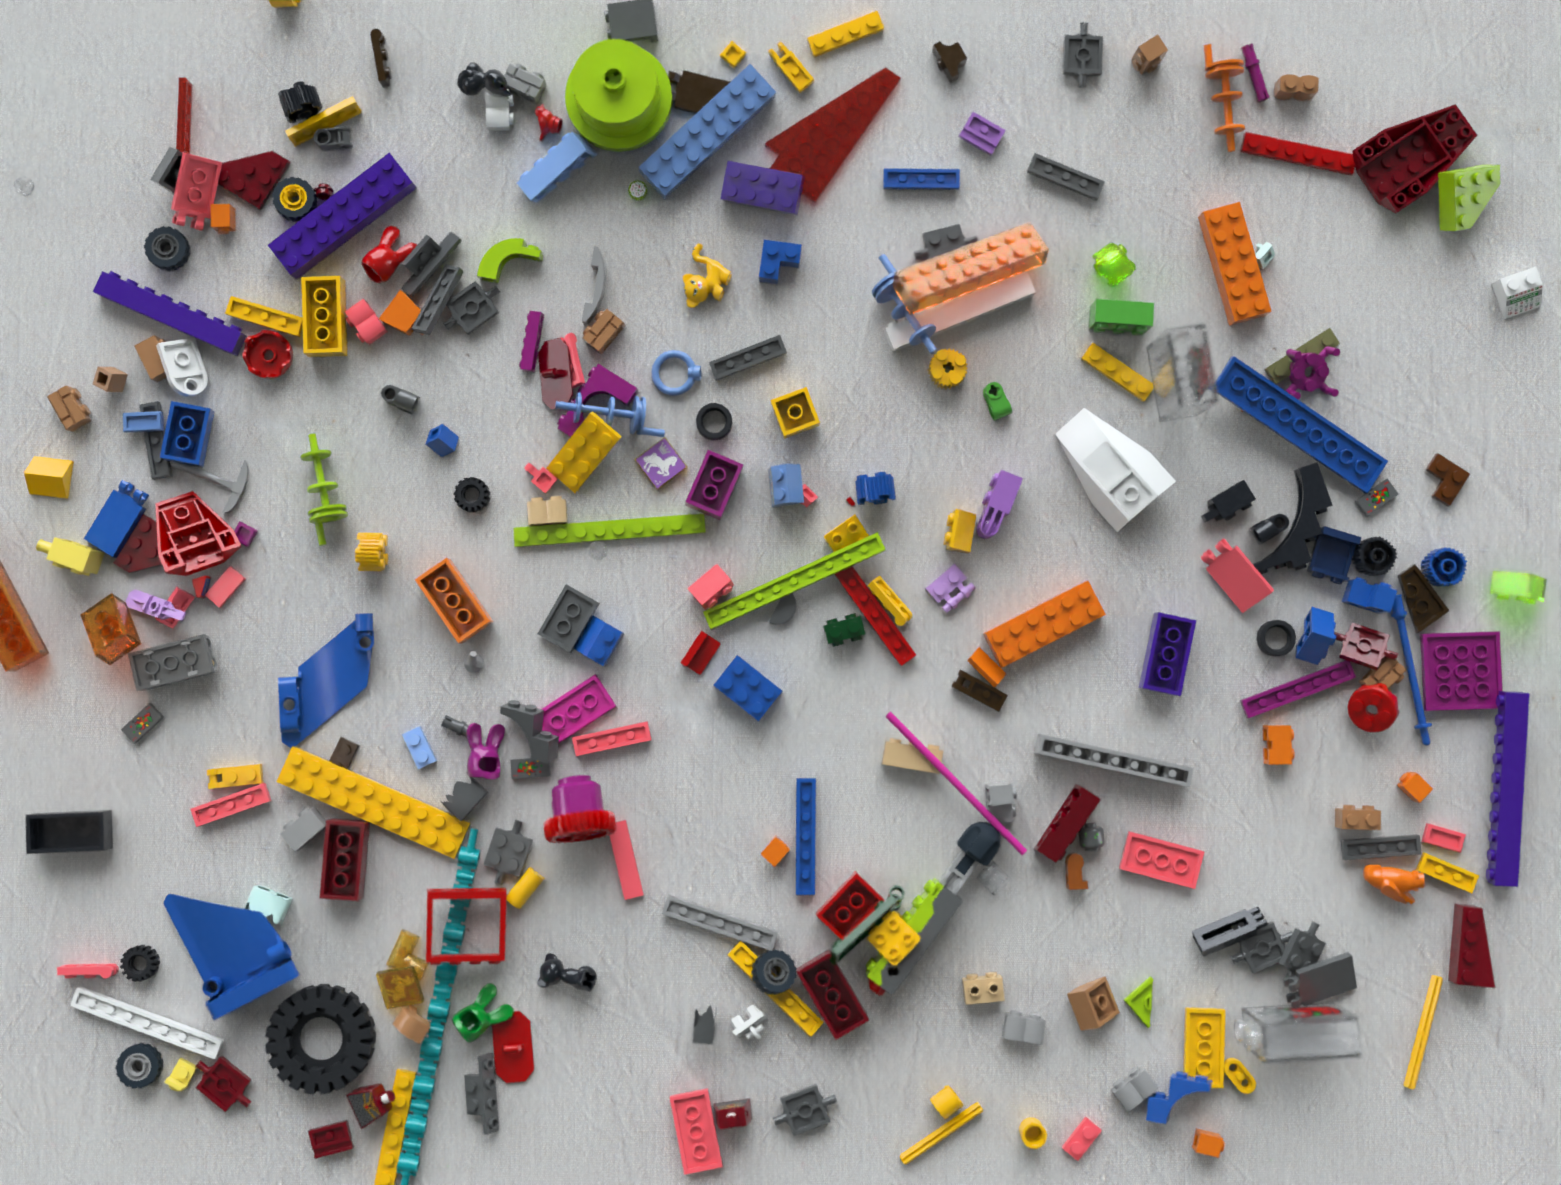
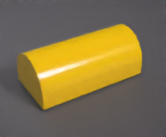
[506,867,545,909]

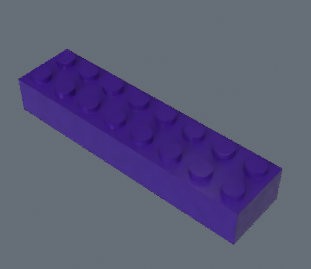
[268,152,417,280]

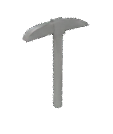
[171,460,248,513]

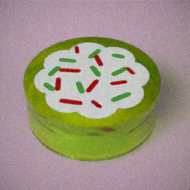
[628,180,648,201]

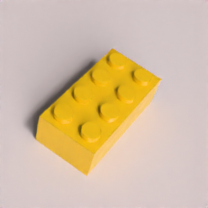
[301,276,347,357]

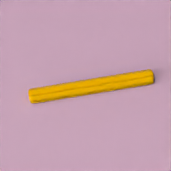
[900,1102,983,1165]

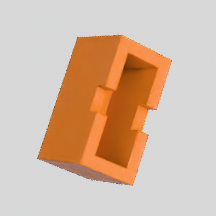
[1263,725,1295,765]

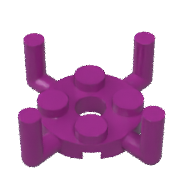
[1286,346,1340,399]

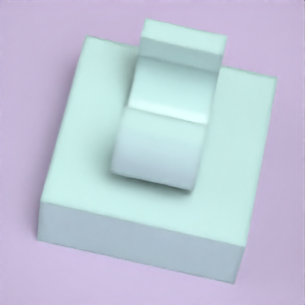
[1255,242,1275,269]

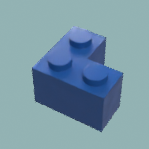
[759,240,802,284]
[1342,577,1398,614]
[1296,607,1336,665]

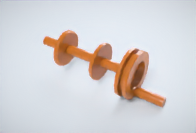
[1204,44,1245,152]

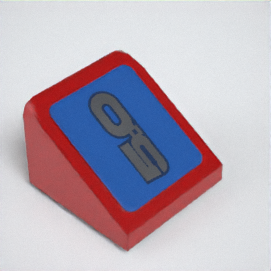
[192,575,211,599]

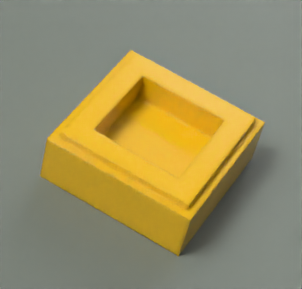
[720,41,747,69]

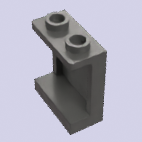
[604,0,658,42]

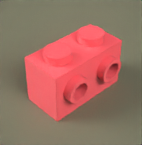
[687,564,734,610]

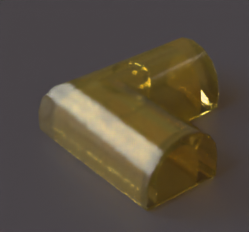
[386,929,429,981]

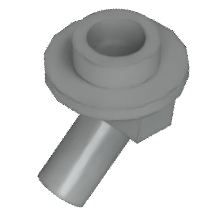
[464,651,483,673]

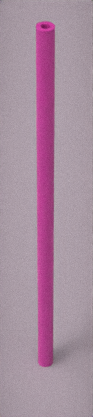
[885,711,1027,855]

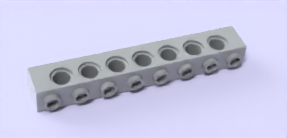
[1034,734,1194,787]

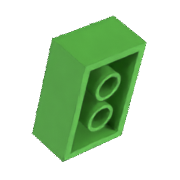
[1089,299,1154,335]

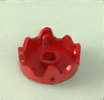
[242,330,293,379]
[1347,683,1400,733]

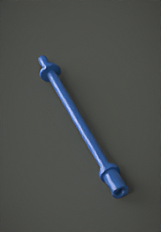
[1391,594,1432,746]

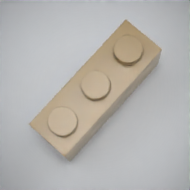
[882,738,943,774]

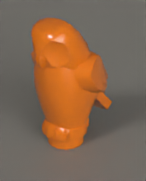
[1363,865,1425,904]

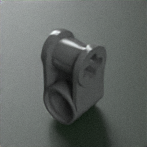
[314,126,353,151]

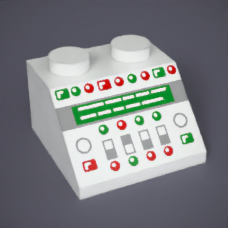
[1491,267,1543,319]

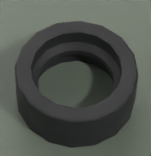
[696,403,732,441]
[1256,620,1296,656]

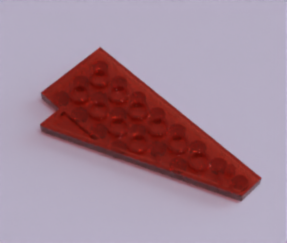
[765,67,901,203]

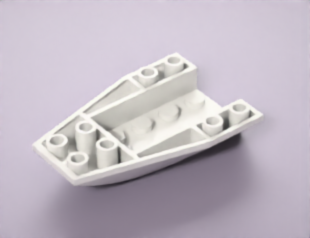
[1056,408,1176,532]

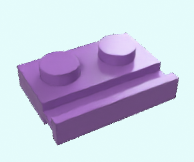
[959,112,1006,156]

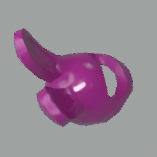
[466,723,505,779]

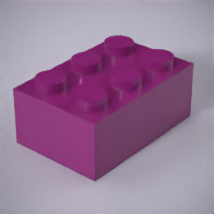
[685,450,743,521]

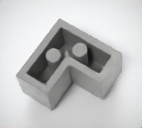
[985,782,1017,823]

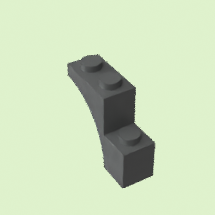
[500,700,559,763]

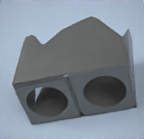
[440,772,488,821]
[693,1005,717,1044]

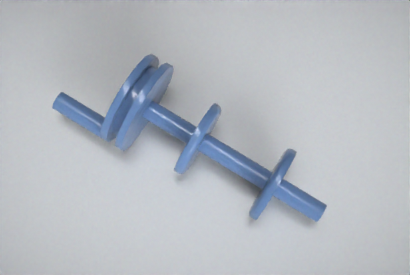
[872,254,937,354]
[555,392,665,437]

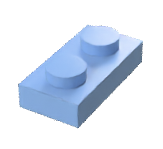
[402,726,437,769]

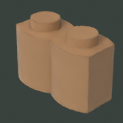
[1274,74,1319,101]

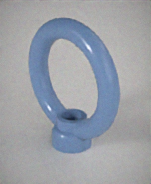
[651,350,701,396]

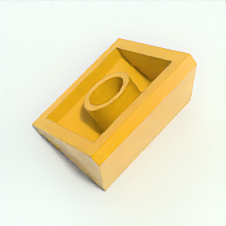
[24,456,74,499]

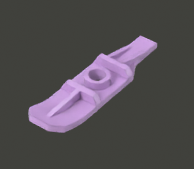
[126,589,186,622]

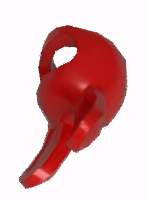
[361,226,417,283]

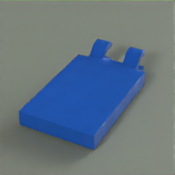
[84,480,149,558]

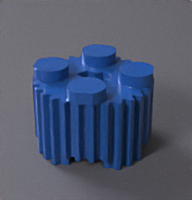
[855,472,896,505]
[1420,547,1467,587]

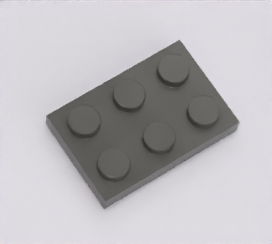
[537,584,600,653]

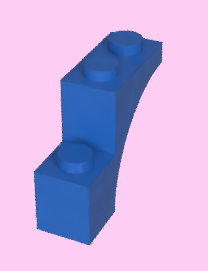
[1146,1072,1212,1124]

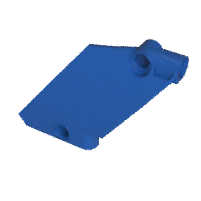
[278,613,374,748]

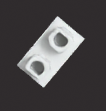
[731,1004,768,1039]

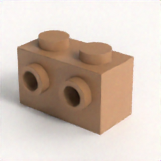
[1131,34,1168,75]
[1335,805,1381,830]

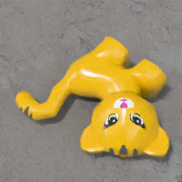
[683,243,732,308]

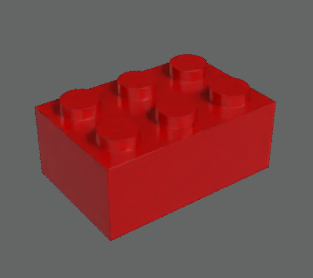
[816,871,885,940]

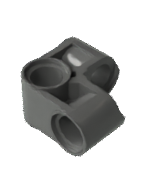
[381,385,420,415]

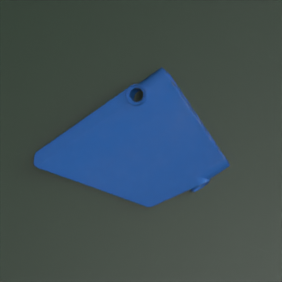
[164,894,300,1020]

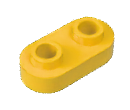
[1224,1058,1256,1094]

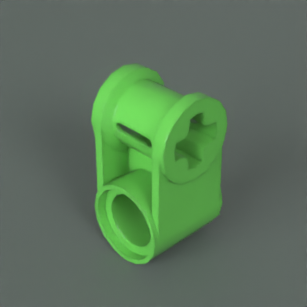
[983,382,1013,421]

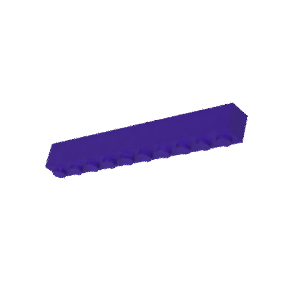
[1486,691,1530,887]

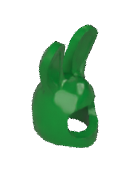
[452,983,514,1043]

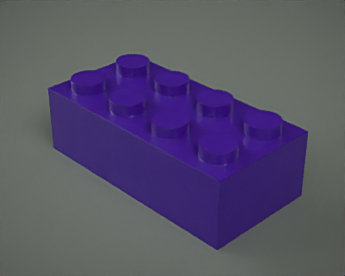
[720,161,805,215]
[1138,612,1197,696]

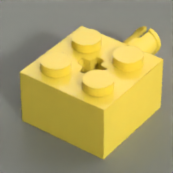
[36,537,105,576]

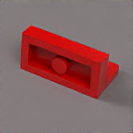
[680,631,721,675]

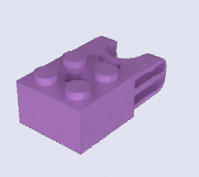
[976,470,1023,539]

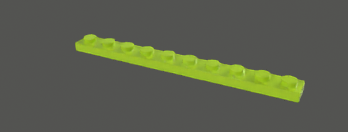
[513,513,706,547]
[703,532,886,630]

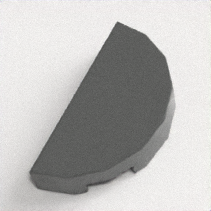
[769,594,797,624]

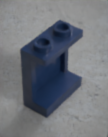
[1307,526,1362,584]

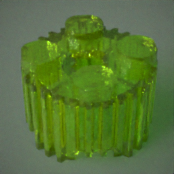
[1092,242,1136,287]

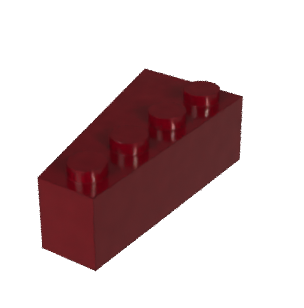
[1034,784,1101,863]
[1448,903,1495,988]

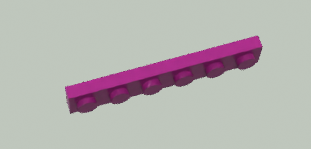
[1240,660,1356,718]

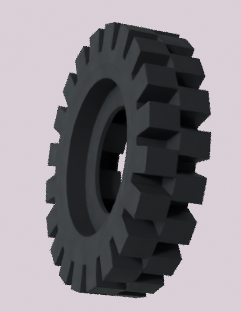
[265,984,376,1095]

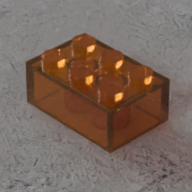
[80,593,142,665]

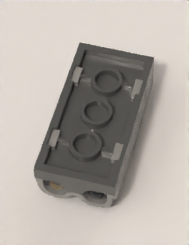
[128,634,217,691]

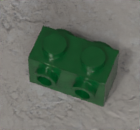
[823,613,866,647]

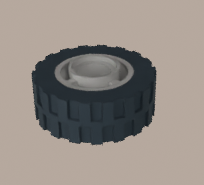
[115,1043,163,1089]

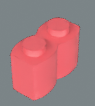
[345,299,388,345]

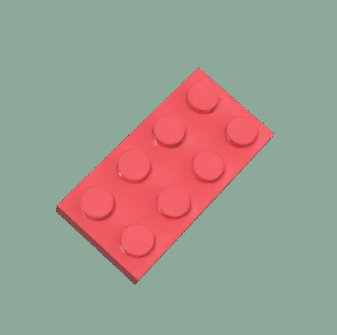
[1119,831,1205,889]
[670,1088,723,1175]

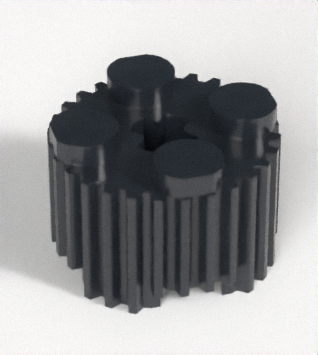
[278,81,322,124]
[1352,536,1398,576]

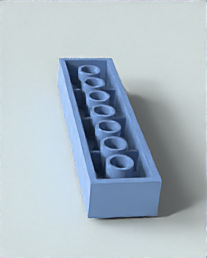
[639,64,776,200]

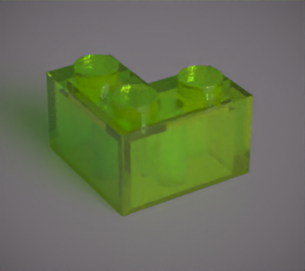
[1490,571,1547,604]

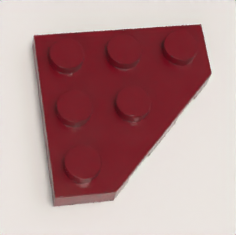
[218,151,291,210]
[113,514,162,573]

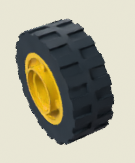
[272,177,318,222]

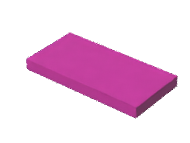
[542,674,617,744]

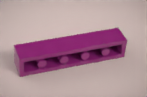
[519,311,544,373]

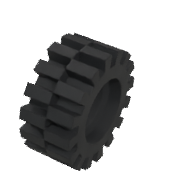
[453,477,490,513]
[120,945,160,982]

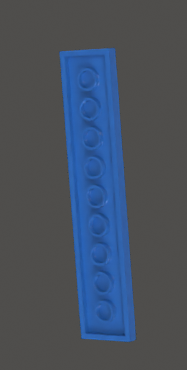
[1211,356,1388,493]

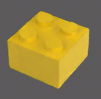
[770,387,820,439]

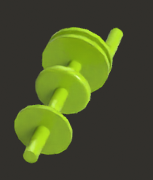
[300,433,348,546]

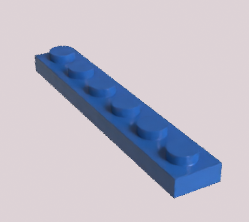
[796,778,816,895]

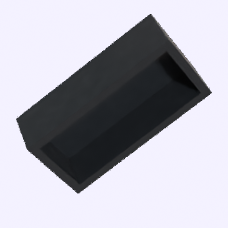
[25,810,113,854]

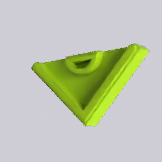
[1123,976,1154,1028]

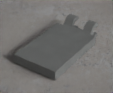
[1283,952,1357,1008]

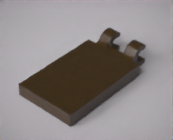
[668,70,730,114]

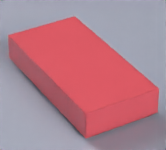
[205,566,246,608]
[1421,823,1466,853]

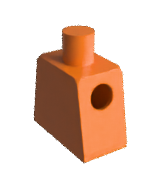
[379,290,424,336]

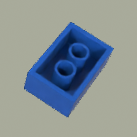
[160,401,215,467]
[713,655,782,721]

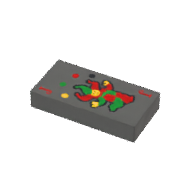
[1355,478,1399,517]
[121,703,164,744]
[510,758,551,779]

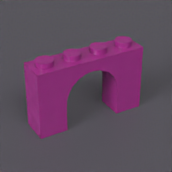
[557,364,638,437]

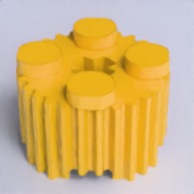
[927,348,968,390]
[355,533,388,571]

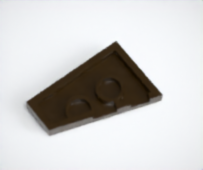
[1397,564,1449,633]

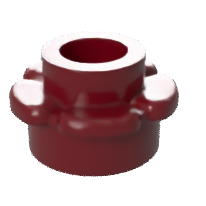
[314,183,333,200]

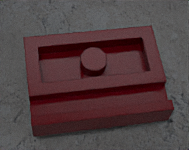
[308,1120,354,1159]

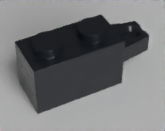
[1201,480,1256,523]

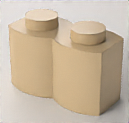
[527,496,568,526]

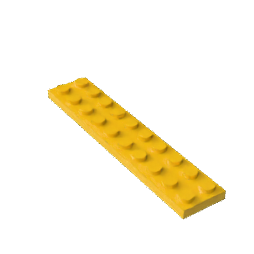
[276,746,471,859]

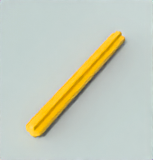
[1404,975,1443,1089]

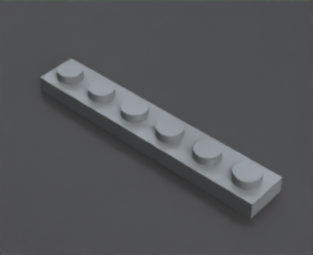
[662,895,778,951]

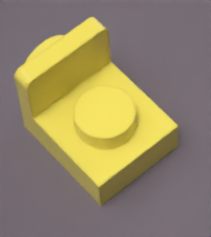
[165,1057,197,1091]

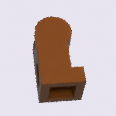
[1065,852,1088,890]

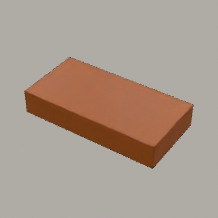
[967,647,1006,687]

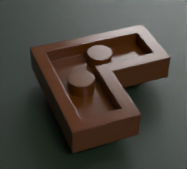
[1426,453,1470,506]

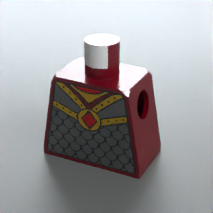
[346,1083,395,1129]
[713,1099,752,1130]

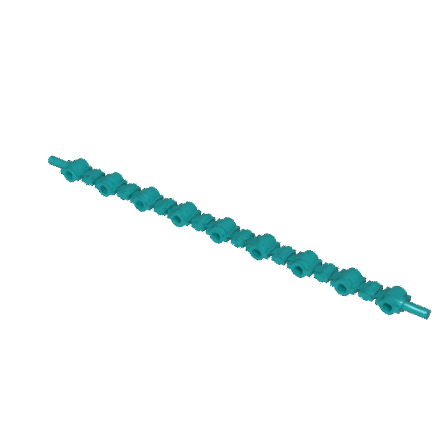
[397,828,480,1185]

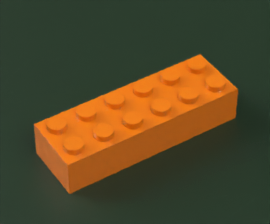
[1198,202,1272,326]
[983,580,1106,667]

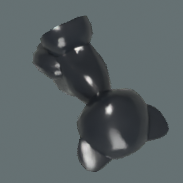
[457,62,511,97]
[537,953,597,991]

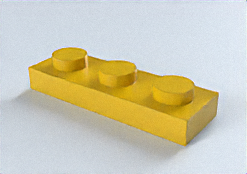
[1416,852,1479,893]

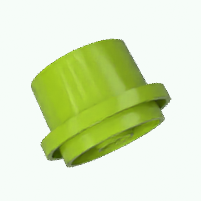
[565,39,673,152]

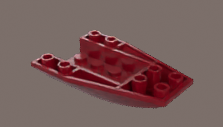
[1352,104,1477,214]

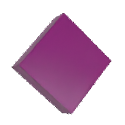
[234,521,258,547]

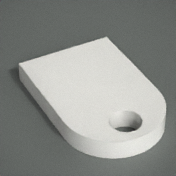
[156,338,208,397]

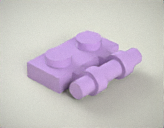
[925,564,976,613]

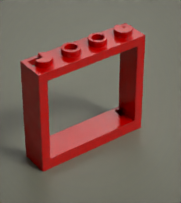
[425,888,507,965]

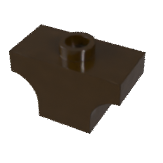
[932,41,967,83]

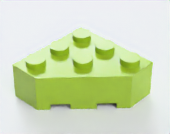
[1438,164,1501,231]

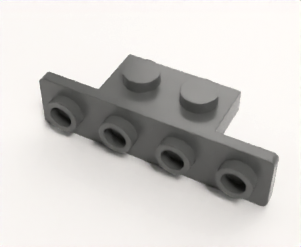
[402,232,462,297]
[464,1053,499,1135]

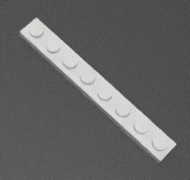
[70,986,224,1059]

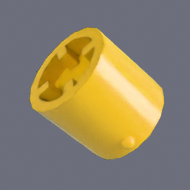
[930,1085,964,1120]
[1019,1117,1047,1150]

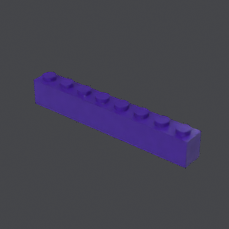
[93,271,247,356]

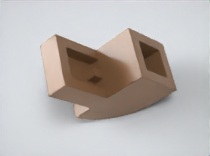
[393,1004,430,1044]

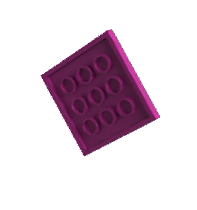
[1420,631,1503,711]

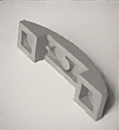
[582,246,606,325]

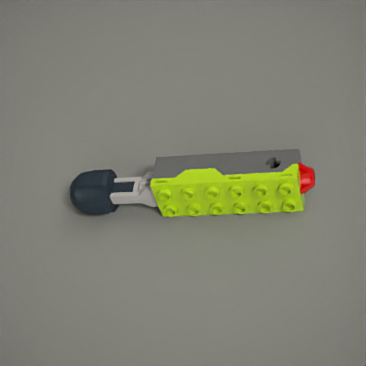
[865,822,1001,996]

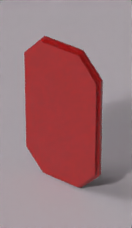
[492,1011,534,1083]

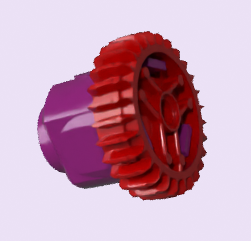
[544,775,616,844]

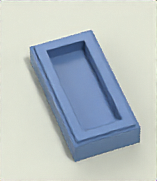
[123,411,164,433]

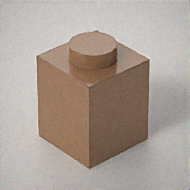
[93,366,128,392]

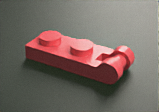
[560,332,585,389]
[57,964,119,978]

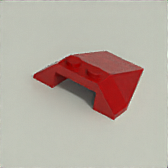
[155,491,241,576]

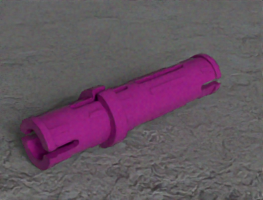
[1241,43,1270,102]

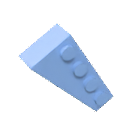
[517,132,598,203]

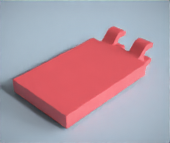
[171,152,222,231]
[1201,538,1274,613]

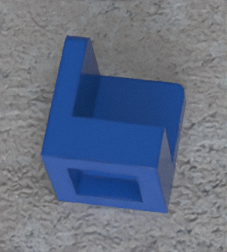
[425,424,459,457]

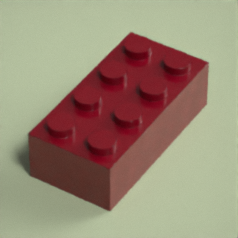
[319,818,370,901]
[796,949,870,1040]

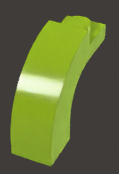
[477,238,543,284]

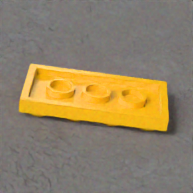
[546,411,622,493]
[1183,1007,1225,1088]

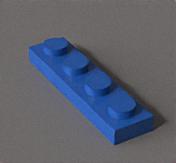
[883,168,960,190]

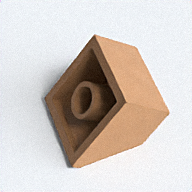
[1067,976,1120,1031]

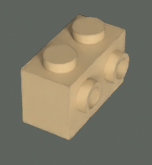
[962,972,1005,1005]

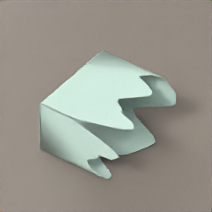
[244,885,293,926]

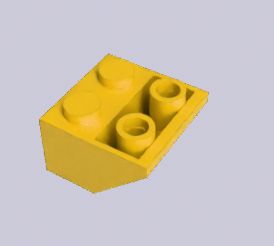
[943,509,976,553]

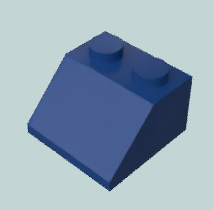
[574,615,624,666]

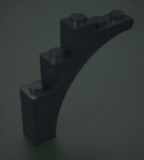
[1253,462,1333,574]

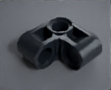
[1249,514,1289,545]

